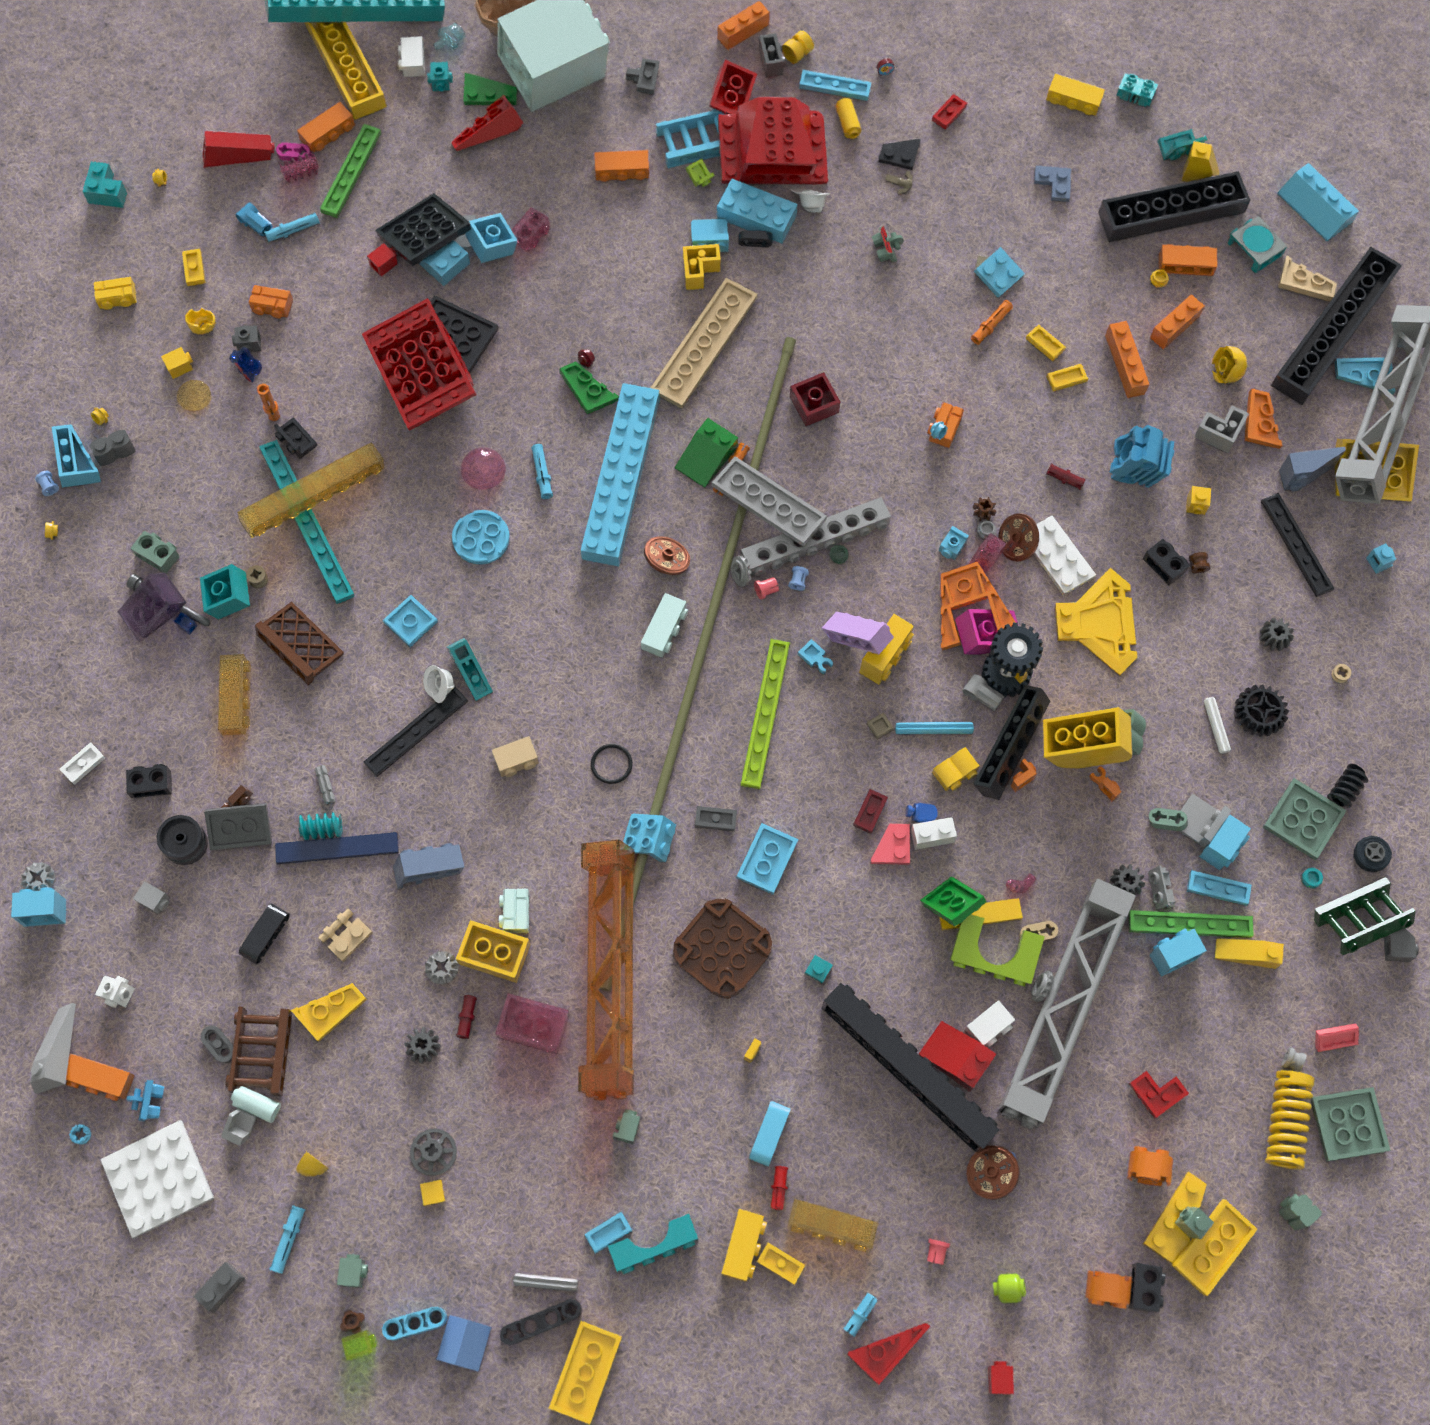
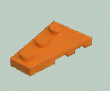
[1244,389,1283,449]

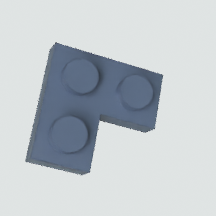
[1034,165,1071,202]

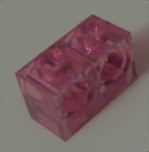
[512,207,550,252]

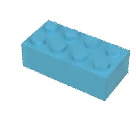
[717,179,798,244]

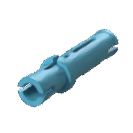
[264,213,320,242]
[531,444,553,499]
[269,1205,306,1274]

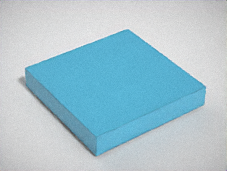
[383,595,438,647]

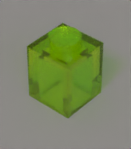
[341,1330,378,1361]

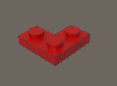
[1129,1071,1189,1119]

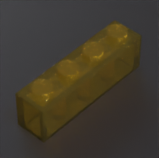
[218,654,251,736]
[787,1199,878,1252]

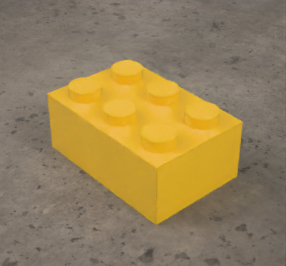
[859,614,914,685]
[456,920,531,983]

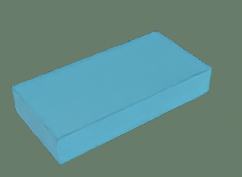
[584,1212,632,1254]

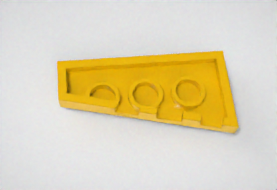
[1143,1172,1207,1265]

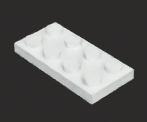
[1033,516,1096,596]

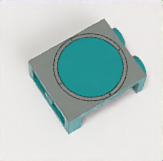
[1227,216,1287,274]

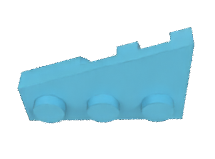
[1334,357,1395,395]

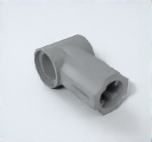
[962,674,1005,711]

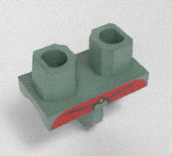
[872,226,904,262]

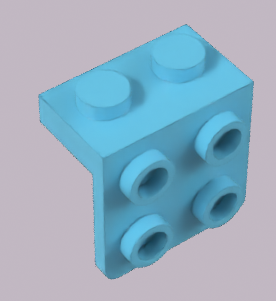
[691,219,729,252]
[621,814,676,862]

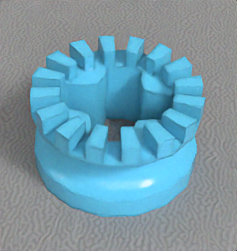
[69,1124,91,1145]

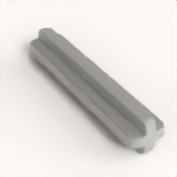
[513,1273,578,1291]

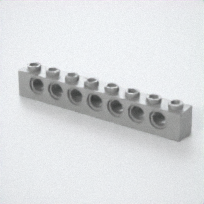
[741,497,891,576]

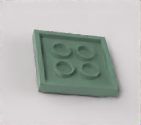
[1263,778,1347,860]
[1310,1087,1391,1162]

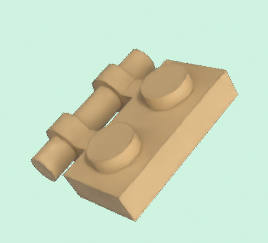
[318,909,373,962]

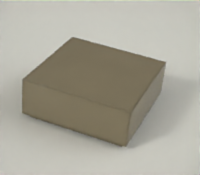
[867,713,894,740]

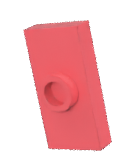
[1315,1024,1359,1052]

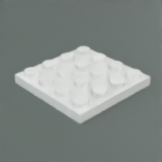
[100,1120,214,1238]

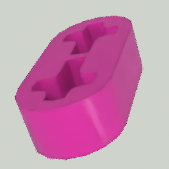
[276,142,311,162]

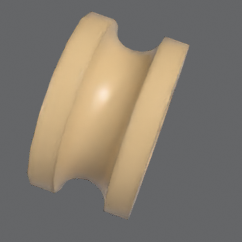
[1331,664,1351,683]

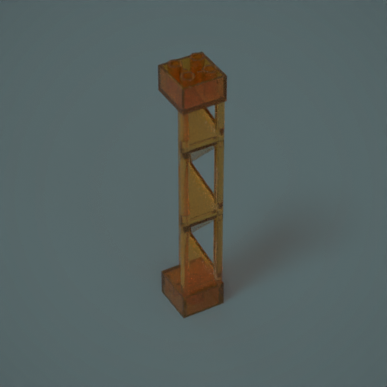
[578,839,634,1101]

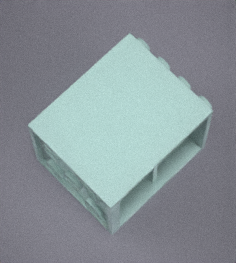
[497,0,610,112]

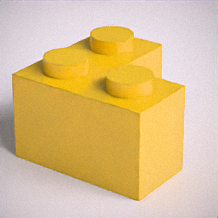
[683,244,721,290]

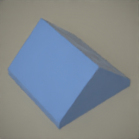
[436,1315,492,1372]

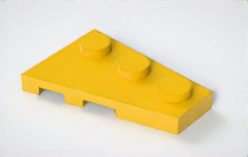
[291,983,367,1042]

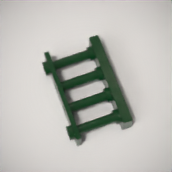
[1314,877,1416,956]

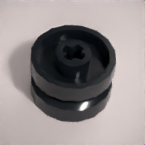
[156,815,208,866]

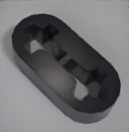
[738,230,773,248]

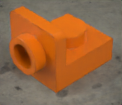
[1011,758,1037,792]

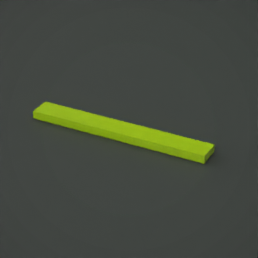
[741,639,790,790]

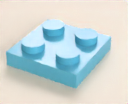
[974,247,1025,298]

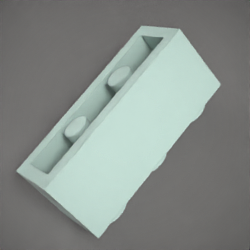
[641,593,688,658]

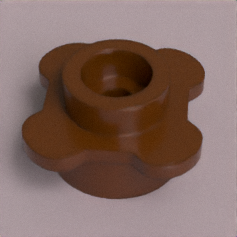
[340,1310,365,1335]

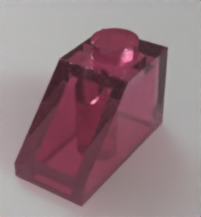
[968,533,1006,574]

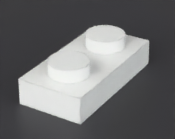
[60,742,105,785]

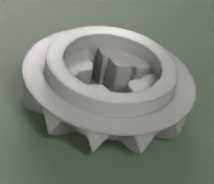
[731,556,752,587]
[21,862,55,891]
[425,951,458,984]
[1031,970,1054,1002]

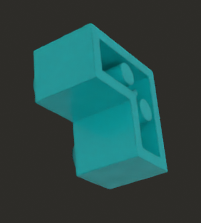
[82,161,127,208]

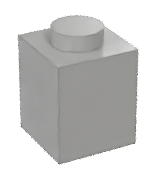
[133,881,170,915]

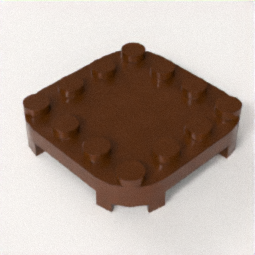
[673,898,772,999]

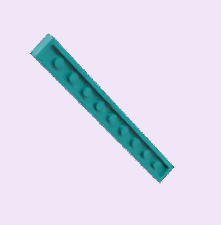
[259,440,354,604]

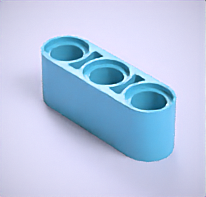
[749,1101,791,1167]
[382,1307,448,1341]

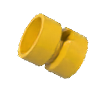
[782,30,814,64]

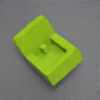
[685,159,715,187]

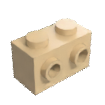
[492,736,539,777]

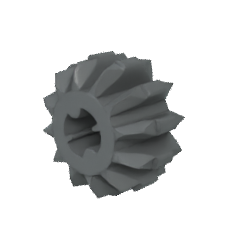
[1260,618,1294,651]
[1110,864,1145,895]
[404,1027,441,1064]

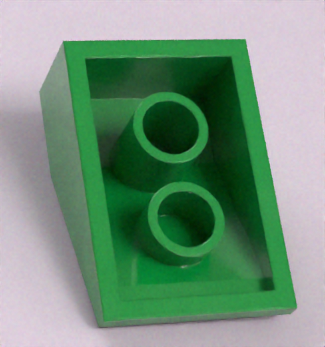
[675,418,738,488]

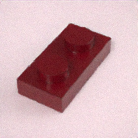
[853,789,888,834]

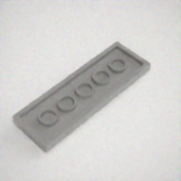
[712,456,827,547]

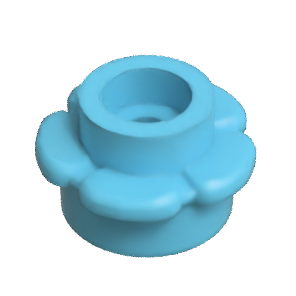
[930,421,947,440]

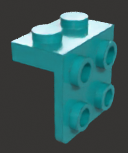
[1157,129,1207,161]

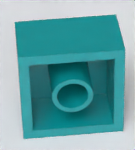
[200,564,250,620]

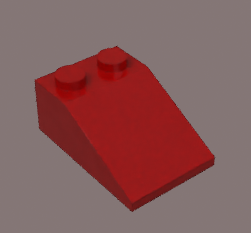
[709,59,757,115]
[918,1021,996,1092]

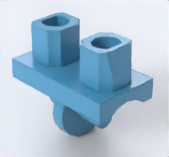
[126,1080,164,1121]

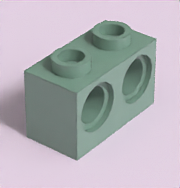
[130,531,180,574]

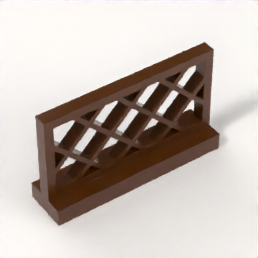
[255,602,344,686]

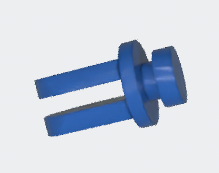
[905,803,938,823]

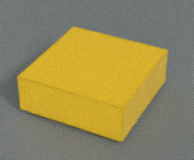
[744,1038,762,1063]
[420,1180,446,1206]

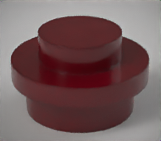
[578,349,595,367]

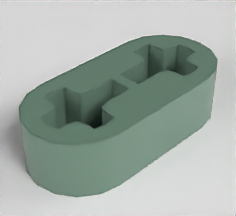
[1149,808,1188,831]

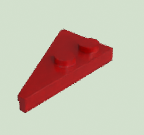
[847,1323,930,1385]

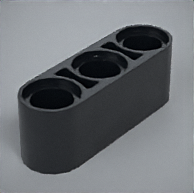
[238,903,290,964]

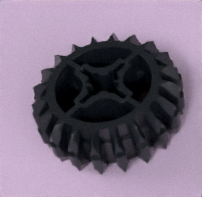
[1234,684,1289,737]

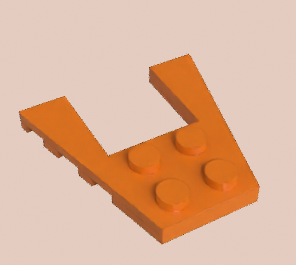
[941,562,1016,650]

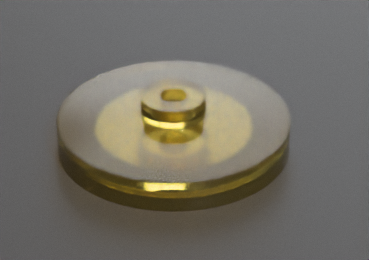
[177,380,211,411]

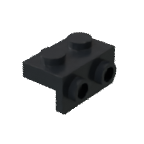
[274,417,318,459]

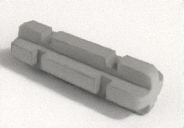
[315,765,335,804]

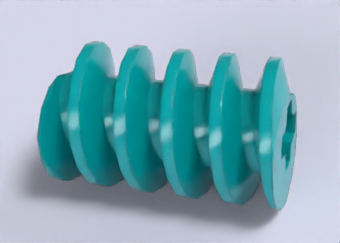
[299,812,343,840]

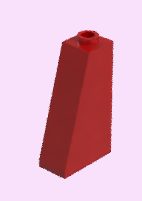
[202,131,275,168]

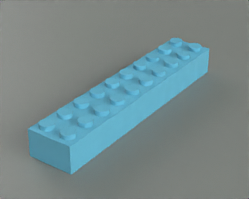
[581,383,660,567]

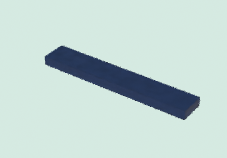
[275,832,399,865]

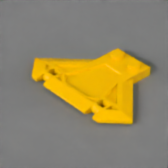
[1055,568,1137,676]

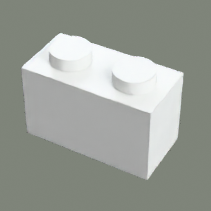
[398,37,425,77]
[911,817,957,850]
[965,1000,1015,1048]

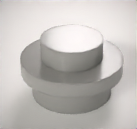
[977,521,996,540]

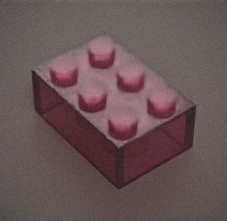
[495,993,570,1055]

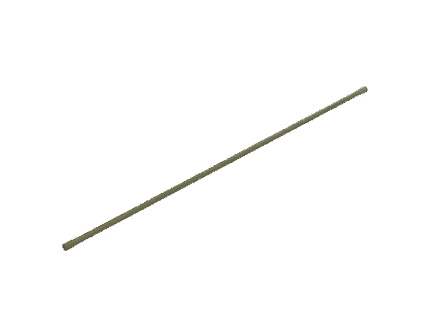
[598,337,796,991]

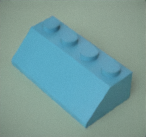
[1277,163,1359,241]

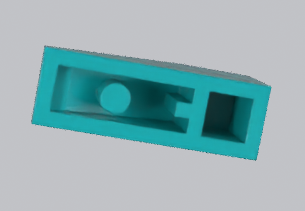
[446,638,493,701]

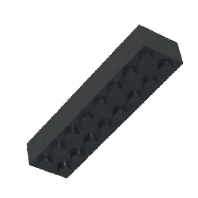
[1098,171,1251,242]

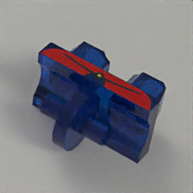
[229,347,262,383]

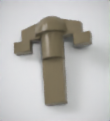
[885,171,913,195]

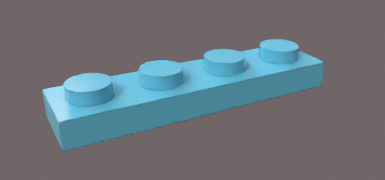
[799,70,871,101]

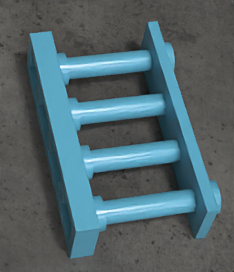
[656,109,725,168]

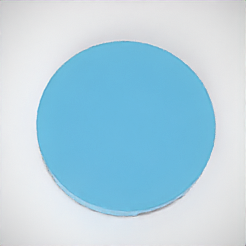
[452,510,510,564]

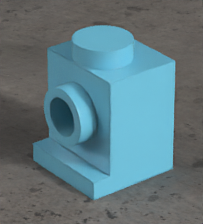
[939,526,969,560]
[1366,543,1396,574]

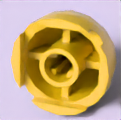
[1212,346,1248,384]

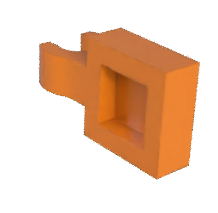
[1089,766,1122,802]

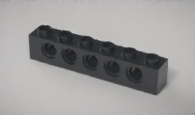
[973,685,1051,800]

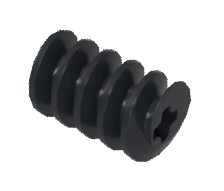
[1327,764,1369,808]

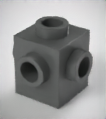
[232,325,261,354]

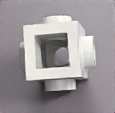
[95,975,135,1008]

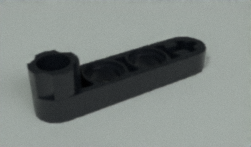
[500,1299,582,1345]

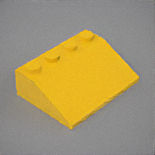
[1335,439,1419,502]

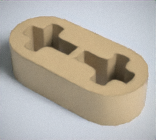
[1019,921,1058,942]

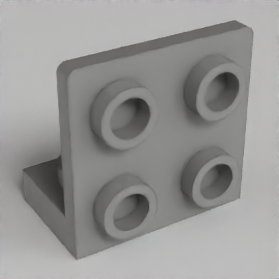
[1175,794,1232,848]

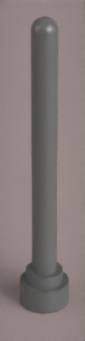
[127,574,210,626]

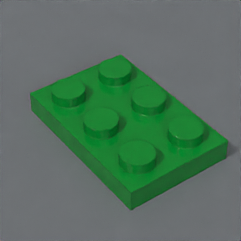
[920,876,987,927]

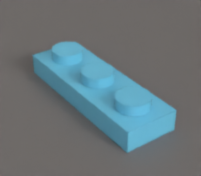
[1187,870,1252,906]

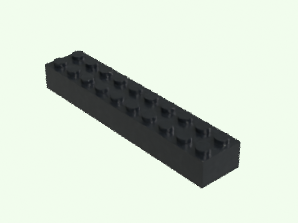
[1271,246,1402,405]
[821,983,999,1153]

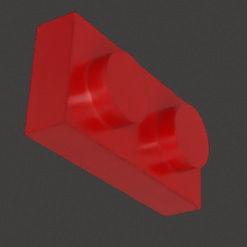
[932,94,968,130]

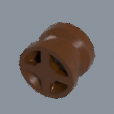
[1188,552,1211,574]

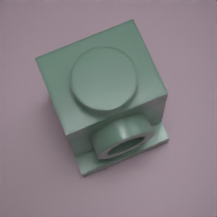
[613,1109,641,1144]

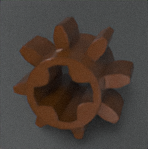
[973,497,996,521]

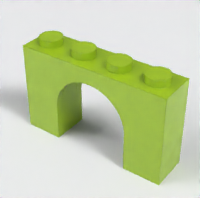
[950,915,1045,987]

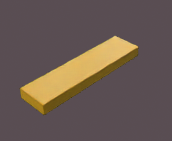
[939,898,1023,931]

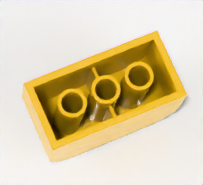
[1043,707,1132,769]

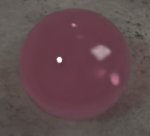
[461,447,506,490]

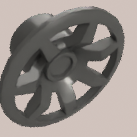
[410,1129,457,1176]

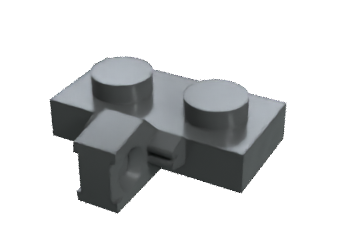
[626,58,660,94]

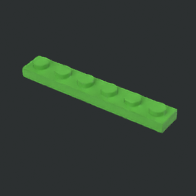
[320,124,381,218]
[1128,910,1254,938]

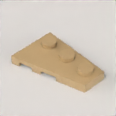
[1278,256,1337,301]

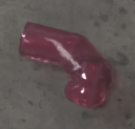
[1006,873,1036,893]

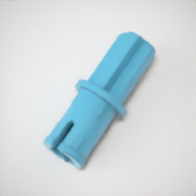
[843,1293,877,1337]

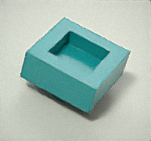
[805,955,833,984]

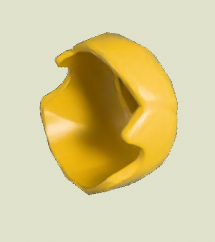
[185,308,216,335]

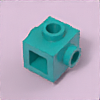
[427,62,453,92]

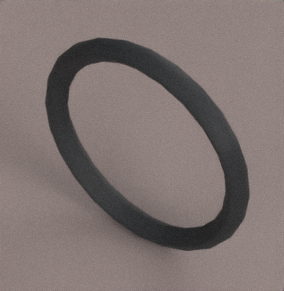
[591,744,633,784]

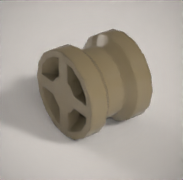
[246,565,268,589]

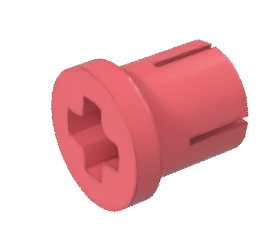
[754,577,779,600]
[927,1238,950,1265]

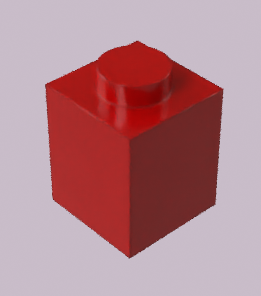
[367,243,398,277]
[988,1361,1014,1394]

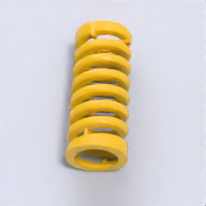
[1265,1070,1315,1170]

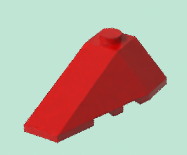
[451,95,524,151]

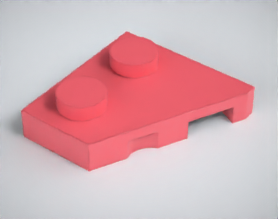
[871,824,910,865]

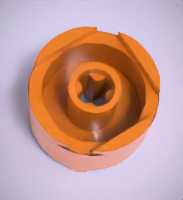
[1127,1146,1173,1186]
[1085,1270,1132,1309]

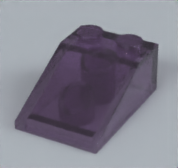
[118,573,187,642]

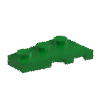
[463,72,517,105]
[559,361,619,415]

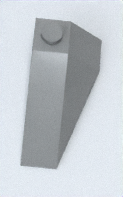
[30,1003,76,1094]

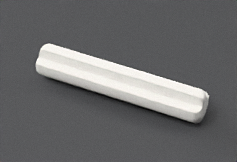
[1204,697,1231,754]

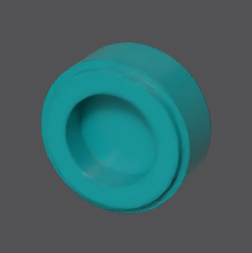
[1301,868,1323,889]

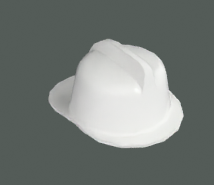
[790,188,830,212]
[423,665,455,703]

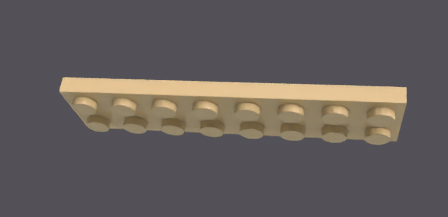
[651,278,757,409]

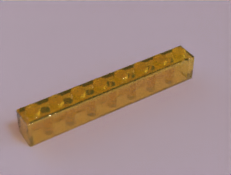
[237,442,384,538]

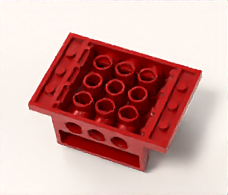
[718,97,828,184]
[362,298,476,431]

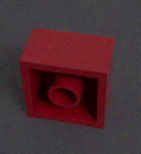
[789,372,841,427]

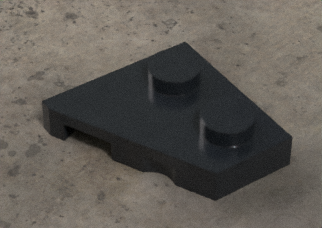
[878,139,921,170]

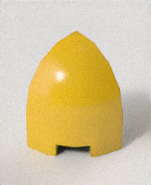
[296,1152,329,1177]

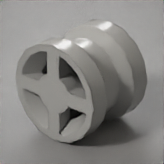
[1282,1047,1306,1072]

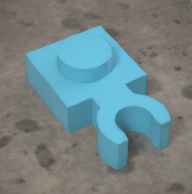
[798,639,833,674]

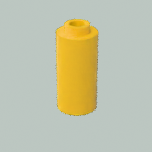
[835,98,862,139]

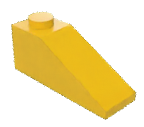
[1214,939,1284,969]

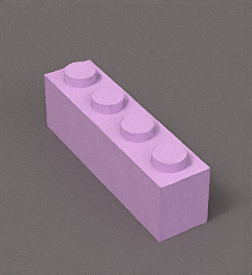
[822,612,894,654]

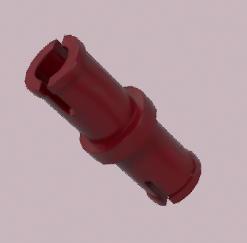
[1046,463,1086,490]
[456,995,477,1039]

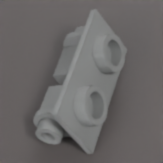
[1148,866,1176,910]

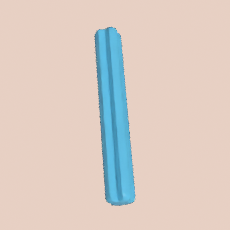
[895,722,974,734]

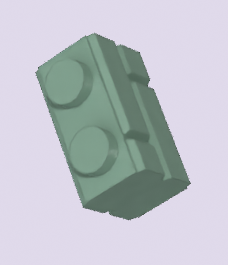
[1279,1193,1322,1230]

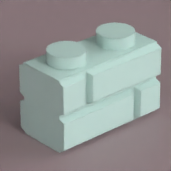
[499,889,529,933]

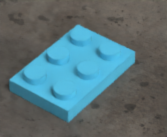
[736,823,798,895]

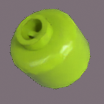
[993,1273,1026,1303]

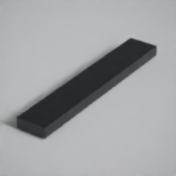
[1261,493,1334,597]
[363,687,468,777]

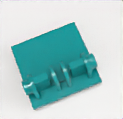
[1116,74,1158,107]

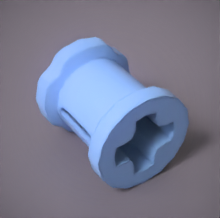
[35,471,59,496]
[788,566,809,591]

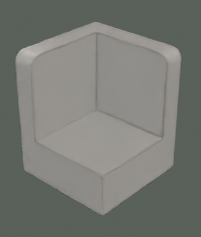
[221,1108,256,1146]

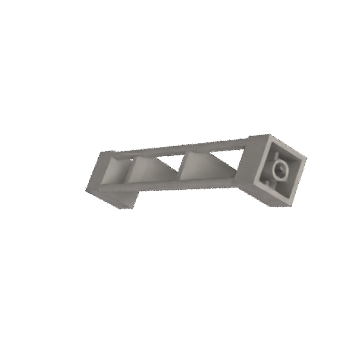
[1335,305,1430,504]
[998,878,1136,1130]

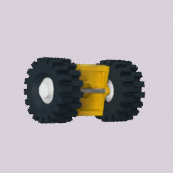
[982,622,1043,698]

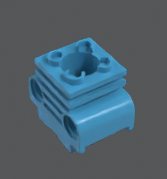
[1110,425,1175,488]

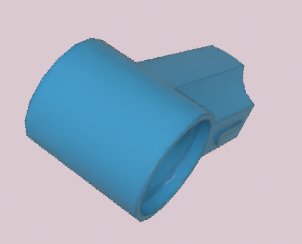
[235,202,273,236]

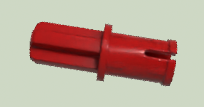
[771,1166,788,1211]

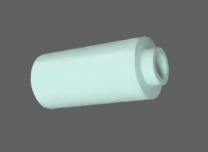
[231,1086,281,1123]

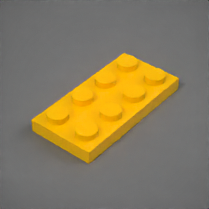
[1172,1199,1258,1296]
[549,1321,622,1424]

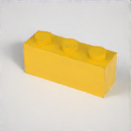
[1046,74,1105,116]
[721,1209,767,1282]

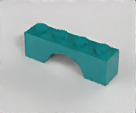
[608,1214,698,1275]

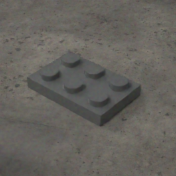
[204,803,272,850]

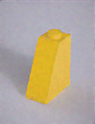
[1181,141,1220,182]

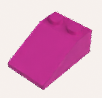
[955,609,1017,655]

